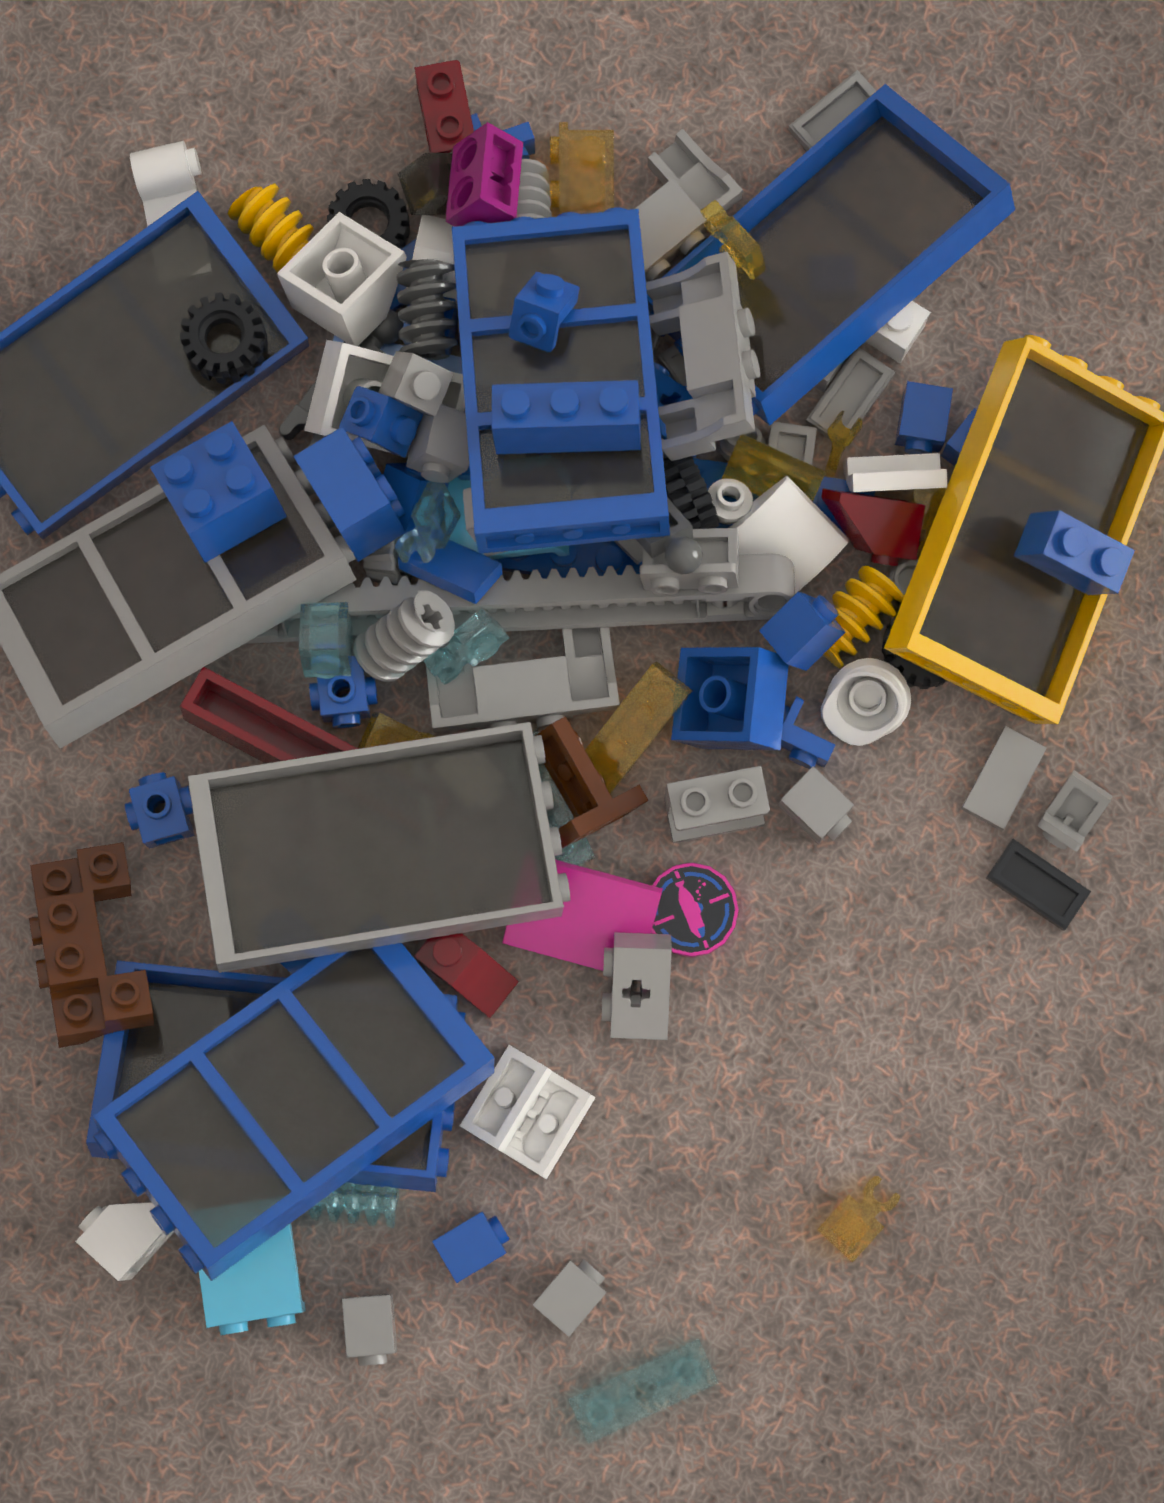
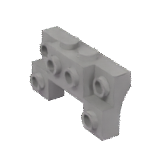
[544,129,743,307]
[646,252,760,461]
[425,627,620,733]

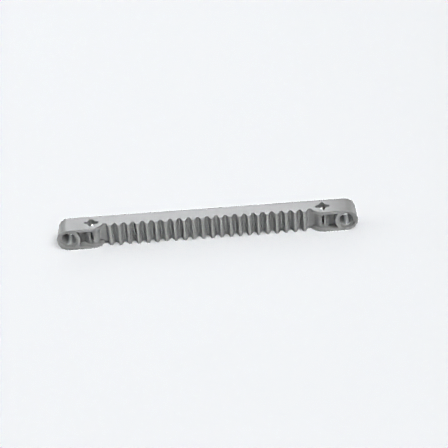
[188,554,795,644]

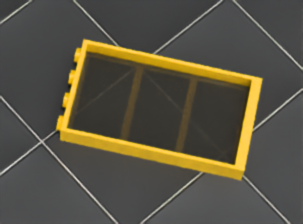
[884,335,1164,724]

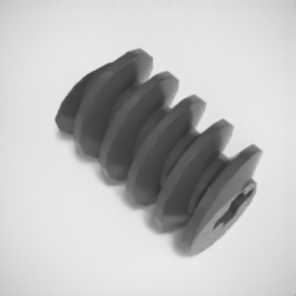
[396,259,458,360]

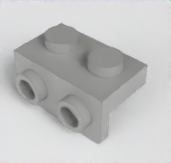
[640,528,739,595]

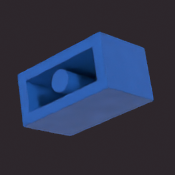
[1014,510,1135,595]

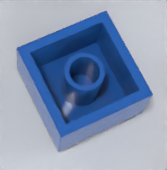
[150,421,287,563]
[294,426,406,562]
[671,647,789,750]

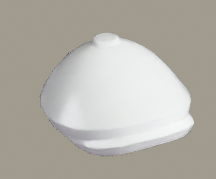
[821,658,911,746]

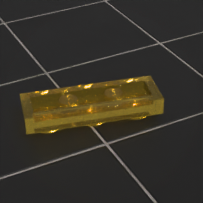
[585,661,692,795]

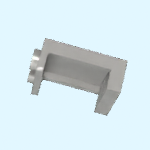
[664,766,770,844]

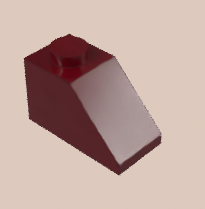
[821,488,926,566]
[414,933,519,1018]

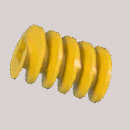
[228,183,314,273]
[823,566,904,669]

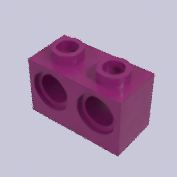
[445,122,523,227]

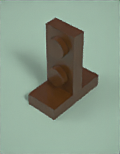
[535,716,649,849]

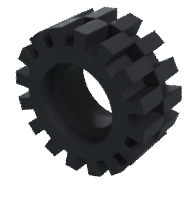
[179,292,268,384]
[650,456,719,529]

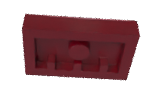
[414,60,474,171]

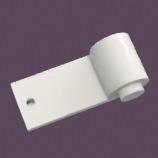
[130,140,214,287]

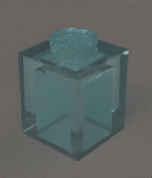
[299,602,353,679]

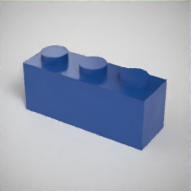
[492,380,641,454]

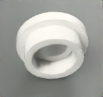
[708,478,753,524]

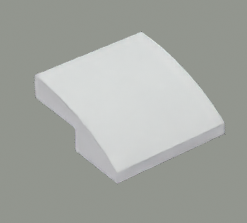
[843,453,947,492]
[729,476,849,594]
[460,1045,595,1179]

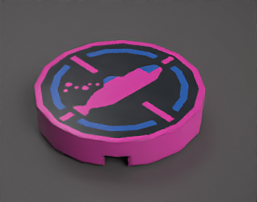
[651,863,739,958]

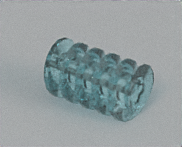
[300,1164,400,1228]

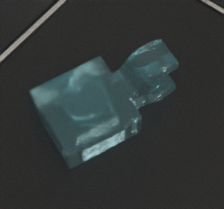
[395,482,461,563]

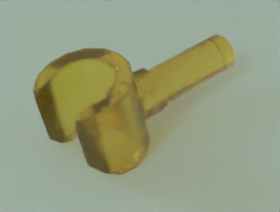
[824,411,863,477]

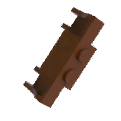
[29,842,154,1048]

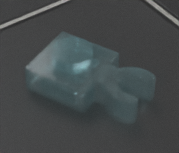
[423,608,510,684]

